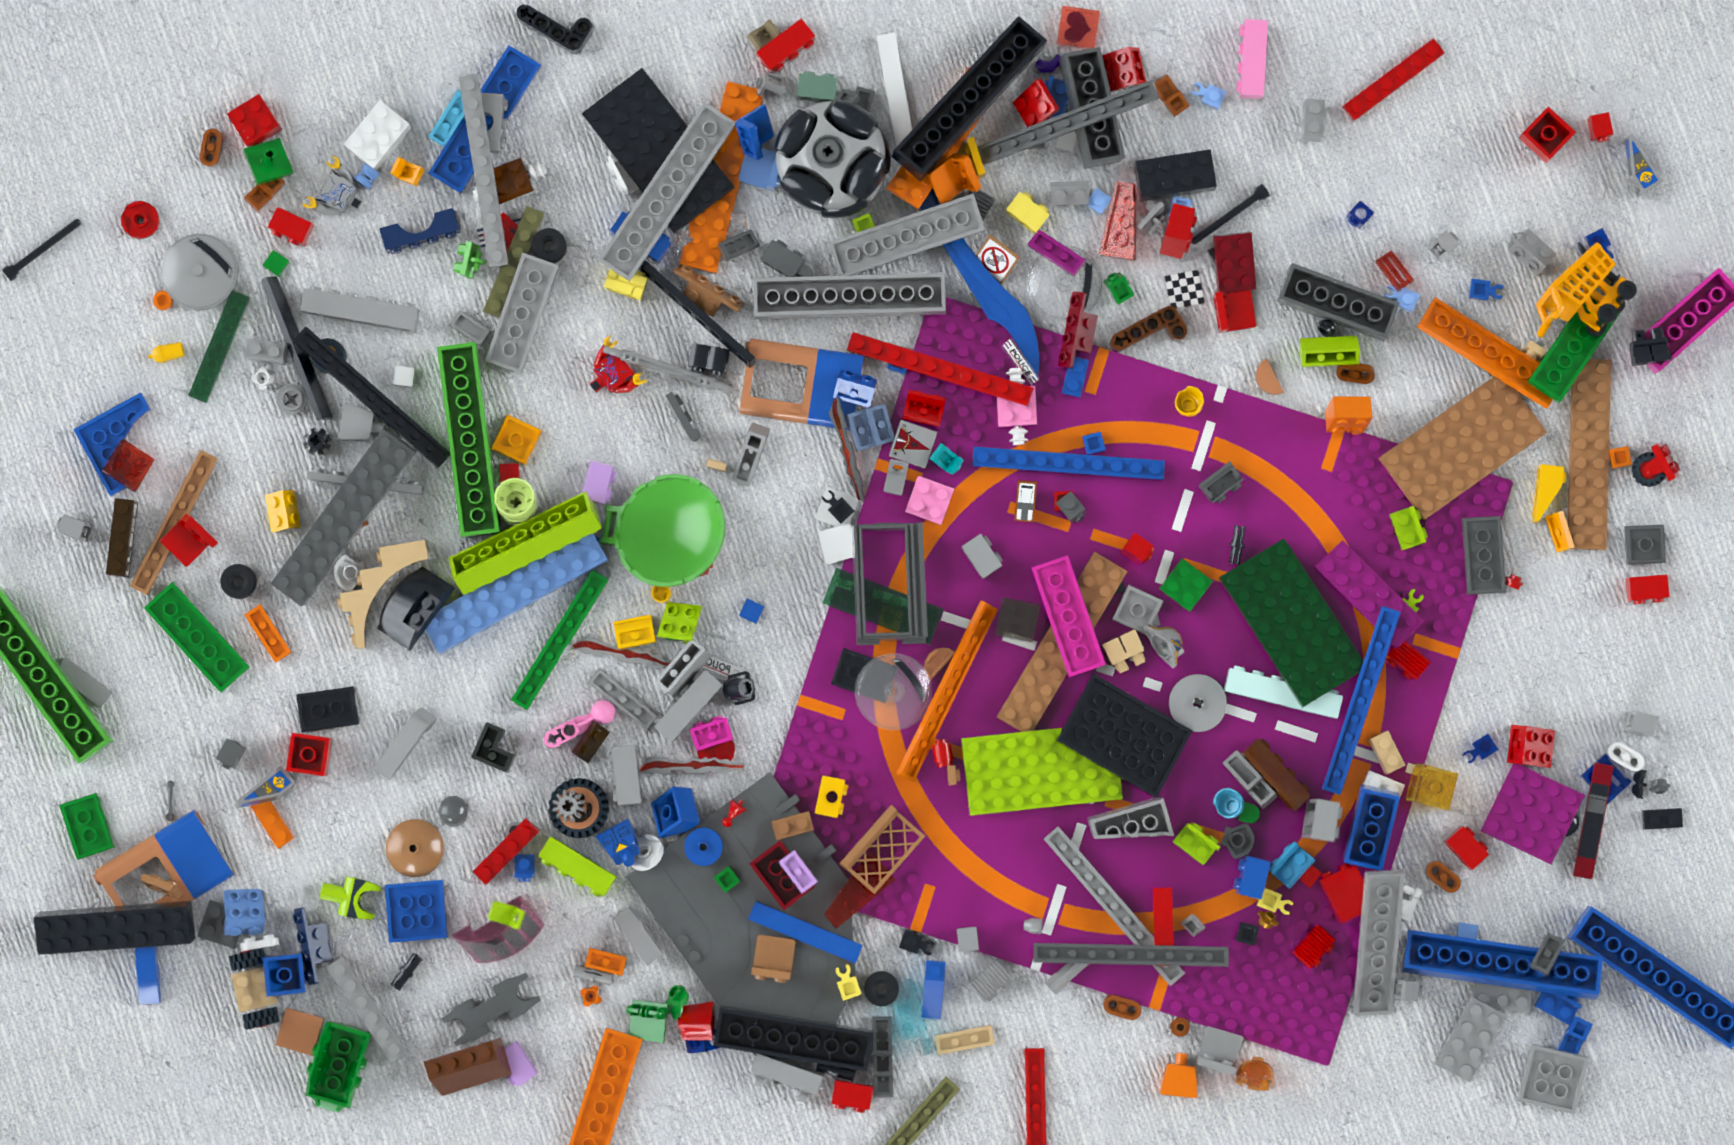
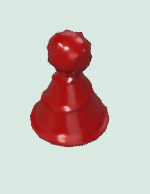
[722,799,747,827]

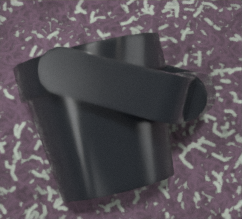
[722,671,755,705]

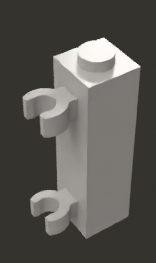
[750,1053,825,1105]

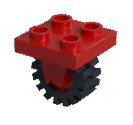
[1632,441,1681,487]

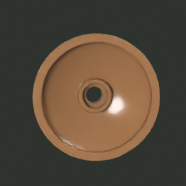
[386,819,444,877]

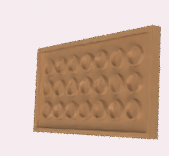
[1379,376,1547,520]

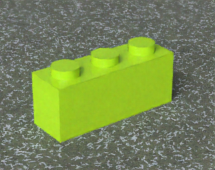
[1299,336,1360,367]

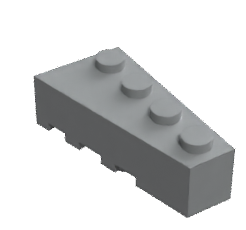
[1087,796,1174,839]

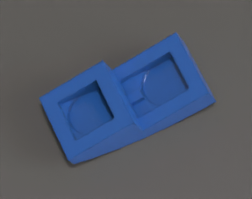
[1557,1016,1593,1054]

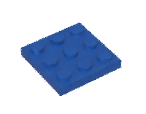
[385,880,448,943]

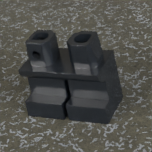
[1629,327,1672,366]

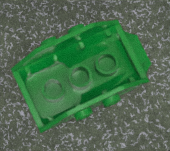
[305,1021,371,1113]

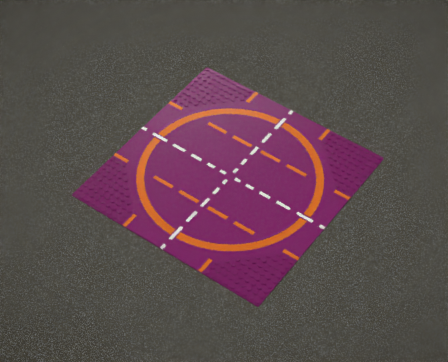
[774,297,1513,1066]

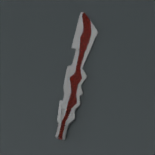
[572,636,671,669]
[640,756,745,774]

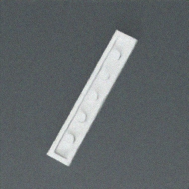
[876,33,912,147]

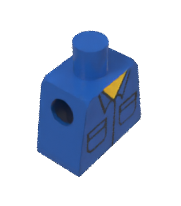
[596,819,640,867]

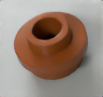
[1170,1017,1190,1037]

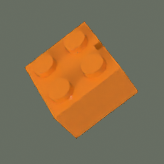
[1325,396,1372,435]

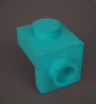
[929,443,964,475]

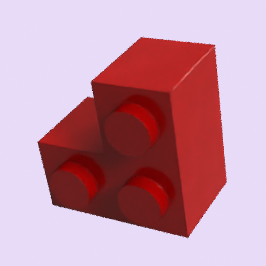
[1159,203,1197,259]

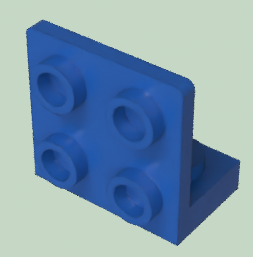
[735,104,774,160]

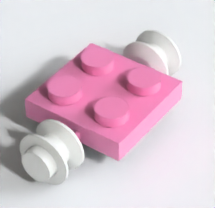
[997,368,1037,445]

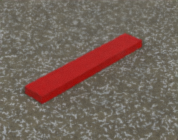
[1025,1048,1046,1145]

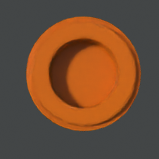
[153,291,173,311]

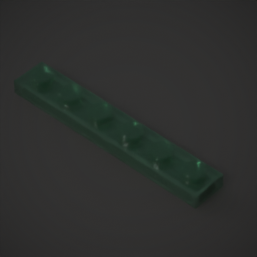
[188,290,250,403]

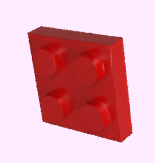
[1013,79,1060,127]

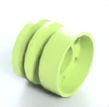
[494,478,538,526]

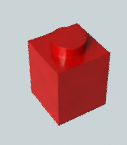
[1587,112,1614,143]

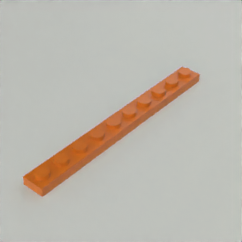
[896,601,998,782]

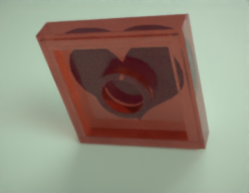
[1057,6,1100,49]

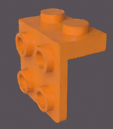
[928,153,982,204]

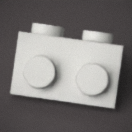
[606,156,640,197]

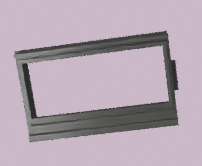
[852,522,928,646]

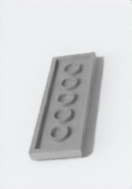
[485,253,559,374]

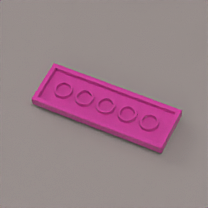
[1031,555,1106,677]

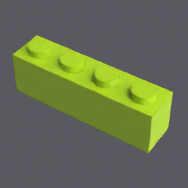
[538,836,617,897]

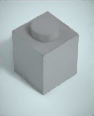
[956,926,979,955]

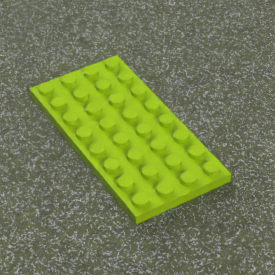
[961,728,1123,815]

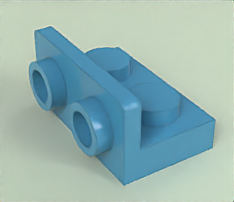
[1269,841,1315,889]

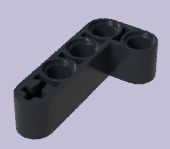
[516,4,593,54]

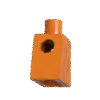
[1159,1052,1197,1098]

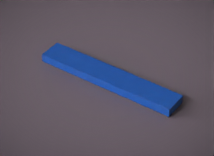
[748,901,863,964]

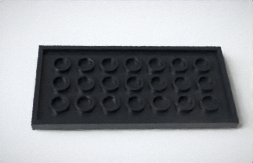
[582,68,735,234]

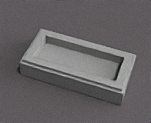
[449,310,492,347]

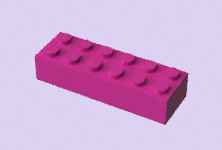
[1644,268,1734,374]

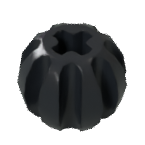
[303,427,332,456]

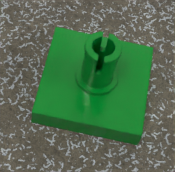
[243,138,293,185]

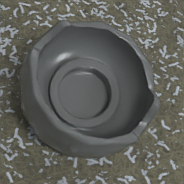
[439,796,468,827]

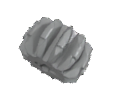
[553,790,585,822]

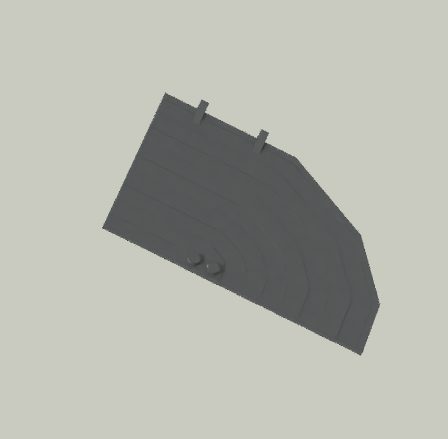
[626,772,856,1084]

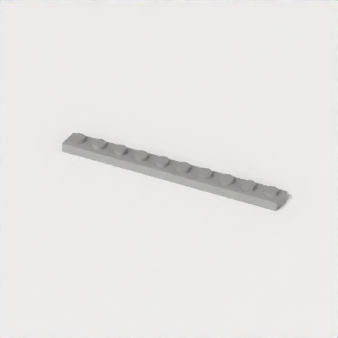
[459,74,509,267]
[1044,826,1185,986]

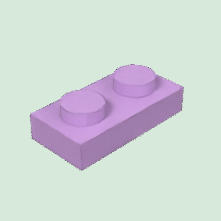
[779,850,818,893]

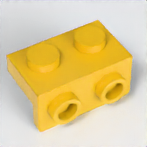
[265,490,301,532]

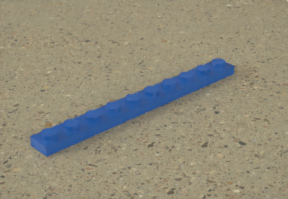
[972,447,1165,480]
[1322,606,1401,795]

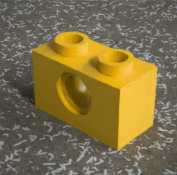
[815,775,848,818]

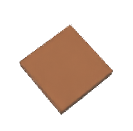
[275,1008,324,1056]

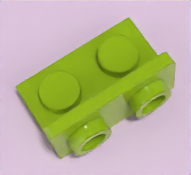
[1389,506,1427,550]

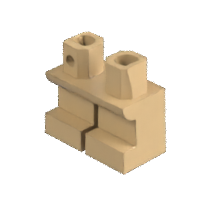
[1101,629,1145,674]

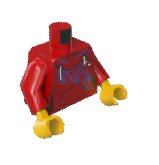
[589,335,647,394]

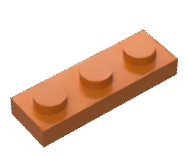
[244,604,292,663]
[250,801,295,849]

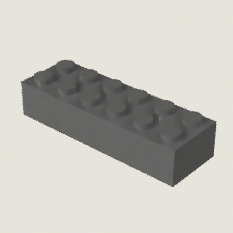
[1059,47,1125,169]
[1276,263,1400,341]

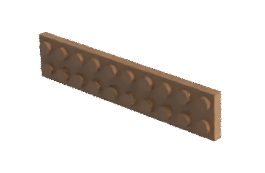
[1567,359,1611,550]
[997,552,1128,732]

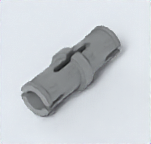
[573,965,613,986]

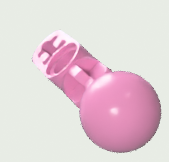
[543,700,615,749]

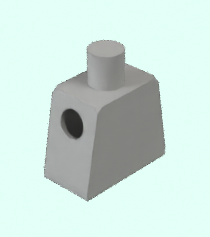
[338,403,385,441]

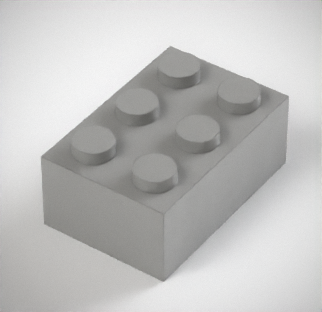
[609,745,643,806]

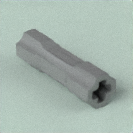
[1045,963,1090,995]

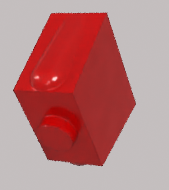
[678,1002,716,1040]

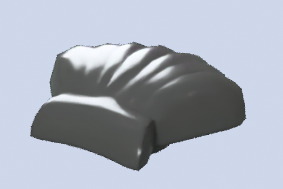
[1220,824,1254,859]

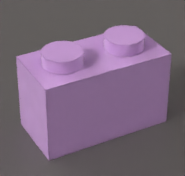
[583,461,617,505]
[505,1041,539,1087]

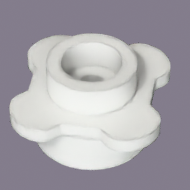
[251,367,275,390]

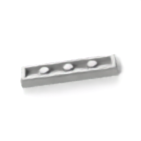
[587,668,659,731]

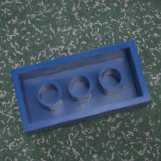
[1343,784,1400,871]

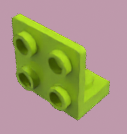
[1173,823,1220,865]

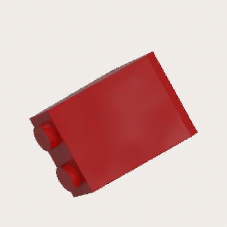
[1318,863,1364,923]

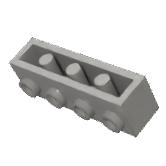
[654,670,723,743]

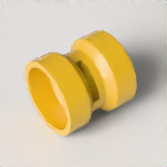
[651,586,671,603]

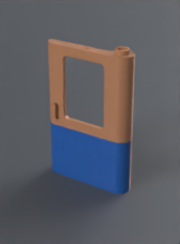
[739,338,864,431]
[93,810,235,906]

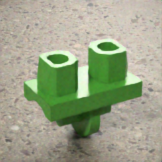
[453,241,486,279]

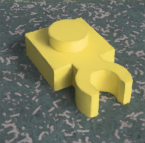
[1257,888,1293,915]
[836,964,862,1001]

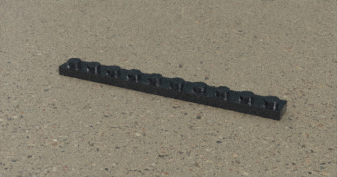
[292,327,450,468]

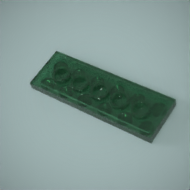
[822,568,944,645]

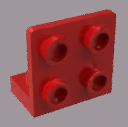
[1102,46,1147,92]
[1213,290,1257,333]
[160,514,218,567]
[1507,725,1555,768]

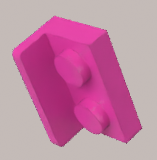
[690,715,733,751]

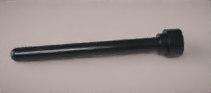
[1191,184,1270,245]
[2,219,81,282]

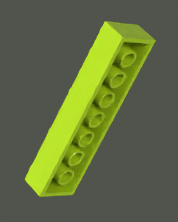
[448,491,602,595]

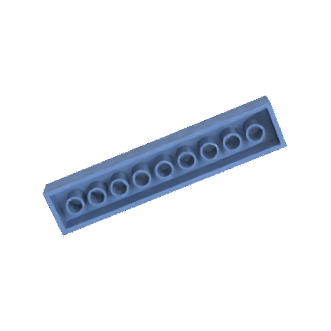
[426,534,609,655]

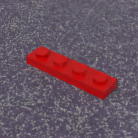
[472,817,540,885]

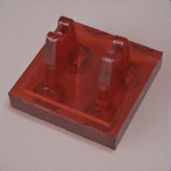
[102,439,155,492]

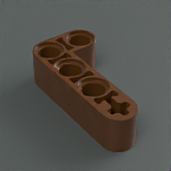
[1109,306,1187,352]

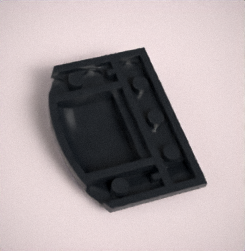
[378,567,455,651]

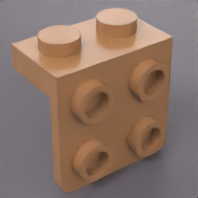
[751,935,796,983]

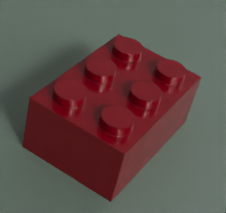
[749,840,816,910]

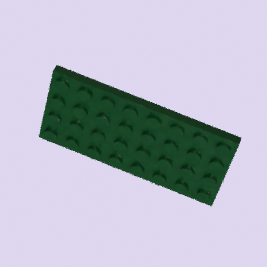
[1219,538,1364,708]

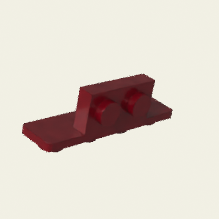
[1058,291,1098,368]

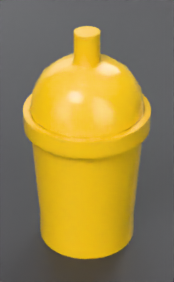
[148,342,185,364]

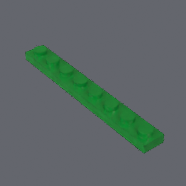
[511,570,609,711]

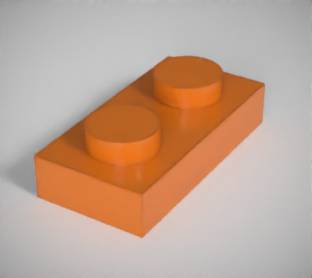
[585,948,627,976]

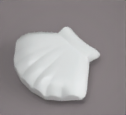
[334,555,364,592]

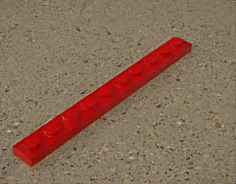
[847,332,1034,407]

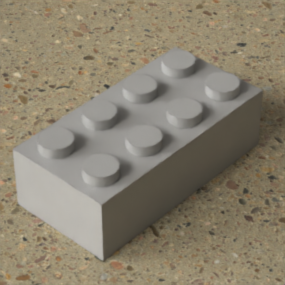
[1301,799,1342,842]

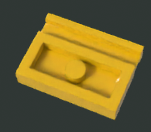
[613,614,656,650]

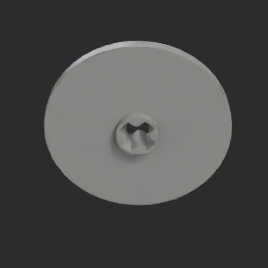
[1169,674,1227,732]

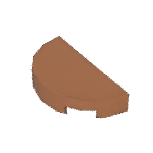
[1255,358,1284,395]
[924,648,955,681]

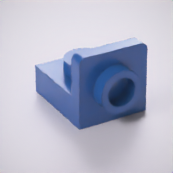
[514,854,535,882]

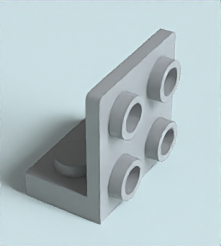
[1196,1026,1243,1075]

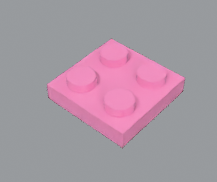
[905,476,954,525]

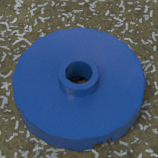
[684,827,723,866]

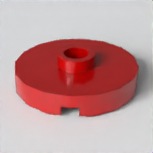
[121,201,160,239]

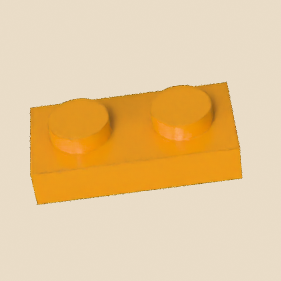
[1545,511,1575,553]

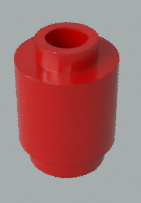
[932,739,954,768]

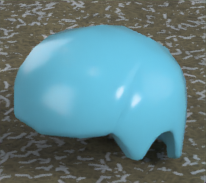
[1213,788,1244,819]

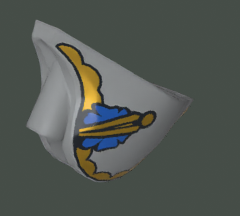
[1143,624,1184,669]

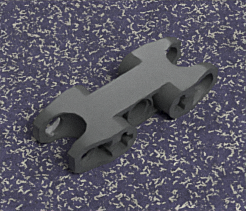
[441,973,541,1047]

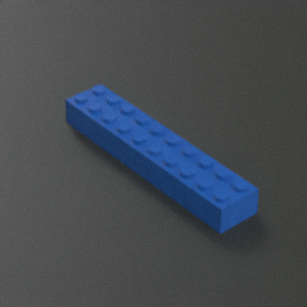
[1566,906,1734,1049]
[1402,930,1603,1000]

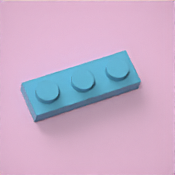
[428,89,465,147]

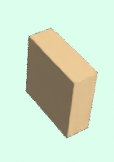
[706,459,727,473]

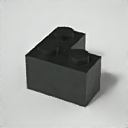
[471,722,516,773]

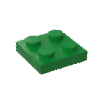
[1159,558,1213,612]

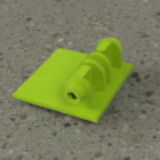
[657,602,702,644]

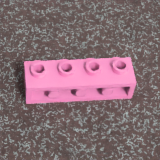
[1236,19,1268,99]

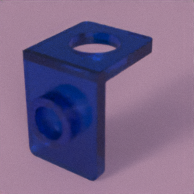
[1346,201,1374,229]
[685,1029,721,1054]

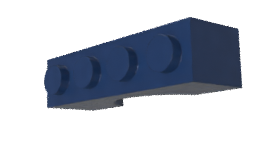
[379,208,461,255]

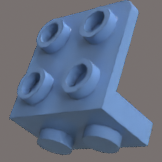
[738,148,781,192]
[223,889,266,936]

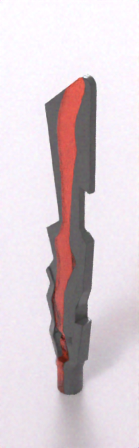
[829,397,865,500]

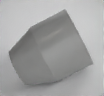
[1024,918,1043,934]

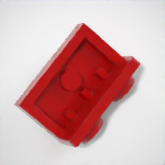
[902,390,946,427]

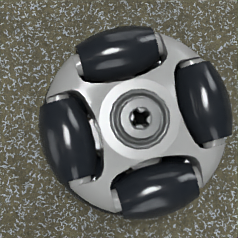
[774,99,891,218]

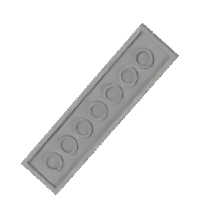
[829,193,986,276]
[1353,870,1405,1016]

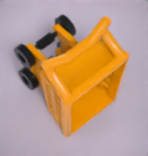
[1536,242,1637,338]

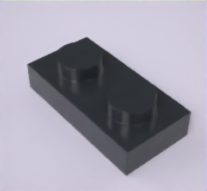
[1642,808,1683,830]

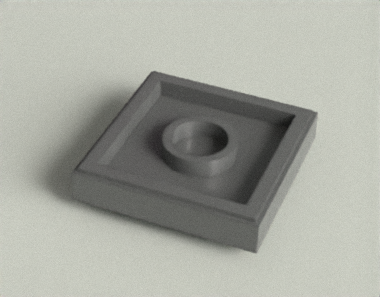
[1624,525,1666,565]

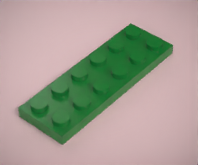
[1527,297,1621,403]
[144,582,250,693]

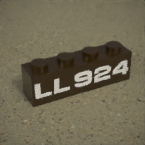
[106,498,138,578]

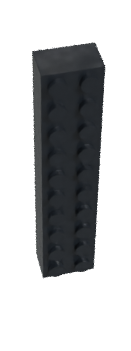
[892,16,1047,182]

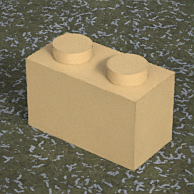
[1368,731,1405,774]

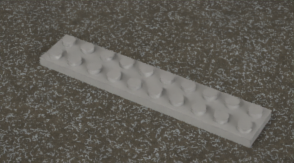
[598,102,736,282]

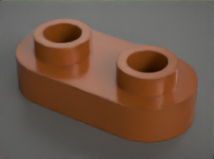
[199,129,223,167]
[1337,363,1375,384]
[1425,861,1461,893]
[1103,994,1141,1020]

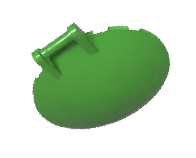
[599,474,726,587]

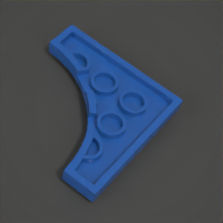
[73,392,151,497]

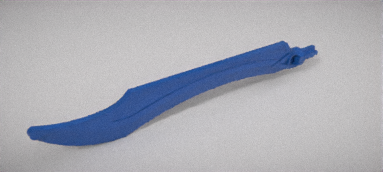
[920,189,1039,380]

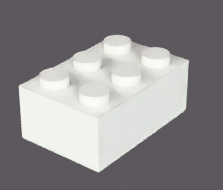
[344,100,412,171]

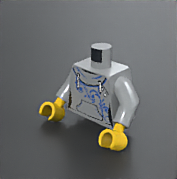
[303,155,363,215]

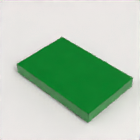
[59,793,115,860]

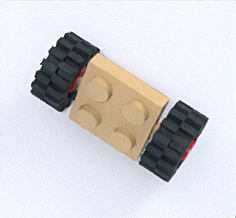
[229,948,280,1030]

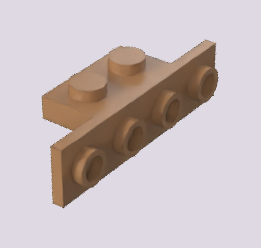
[673,264,745,317]

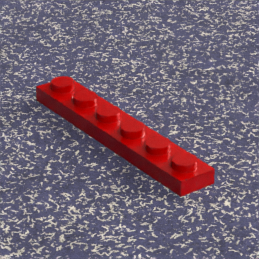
[1342,38,1445,122]

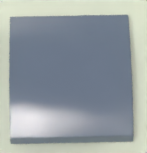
[846,404,895,452]

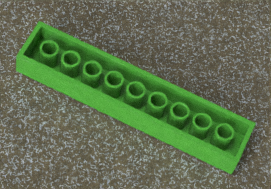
[437,342,501,538]
[0,587,114,764]

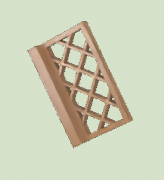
[839,805,925,894]

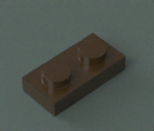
[572,721,610,763]

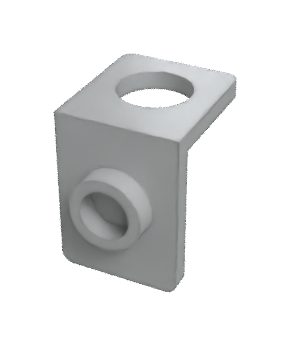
[883,459,909,496]

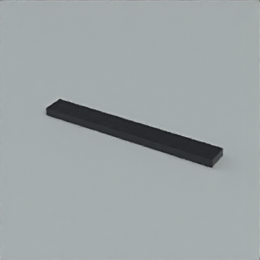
[639,260,755,368]
[261,276,333,421]

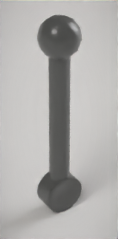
[165,780,174,821]

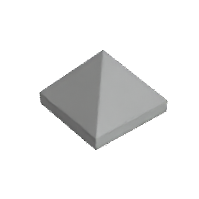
[1181,914,1205,937]

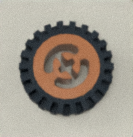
[548,778,609,838]

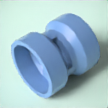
[354,163,380,190]

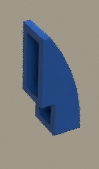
[135,946,160,1004]

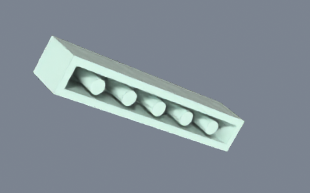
[1224,666,1343,719]

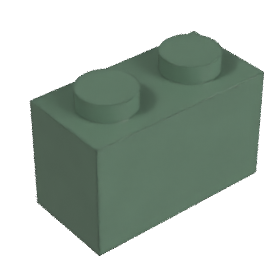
[797,71,837,102]

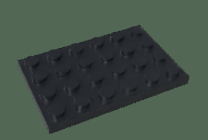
[1056,673,1192,798]

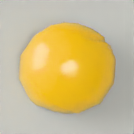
[1175,386,1204,417]

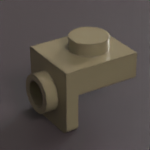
[747,19,780,51]

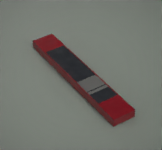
[1573,762,1614,879]

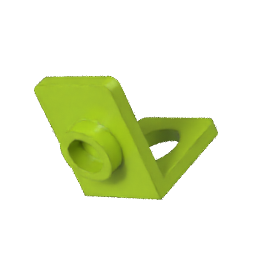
[488,901,525,930]

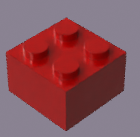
[227,94,282,147]
[1518,106,1576,163]
[286,733,333,776]

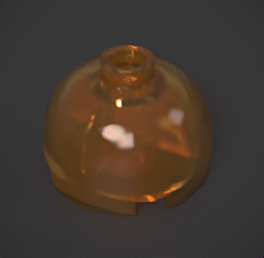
[1236,1057,1275,1091]

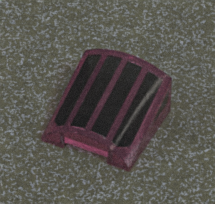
[452,894,545,963]

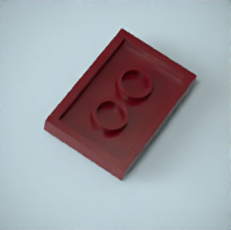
[1213,232,1256,293]

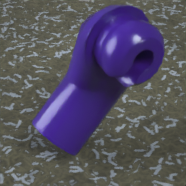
[1035,54,1061,73]

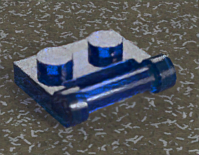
[1580,753,1632,804]

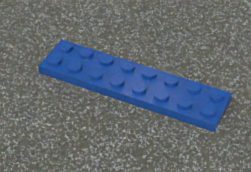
[428,45,541,194]

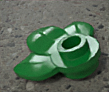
[665,985,689,1020]

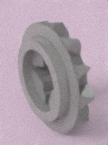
[276,384,307,415]

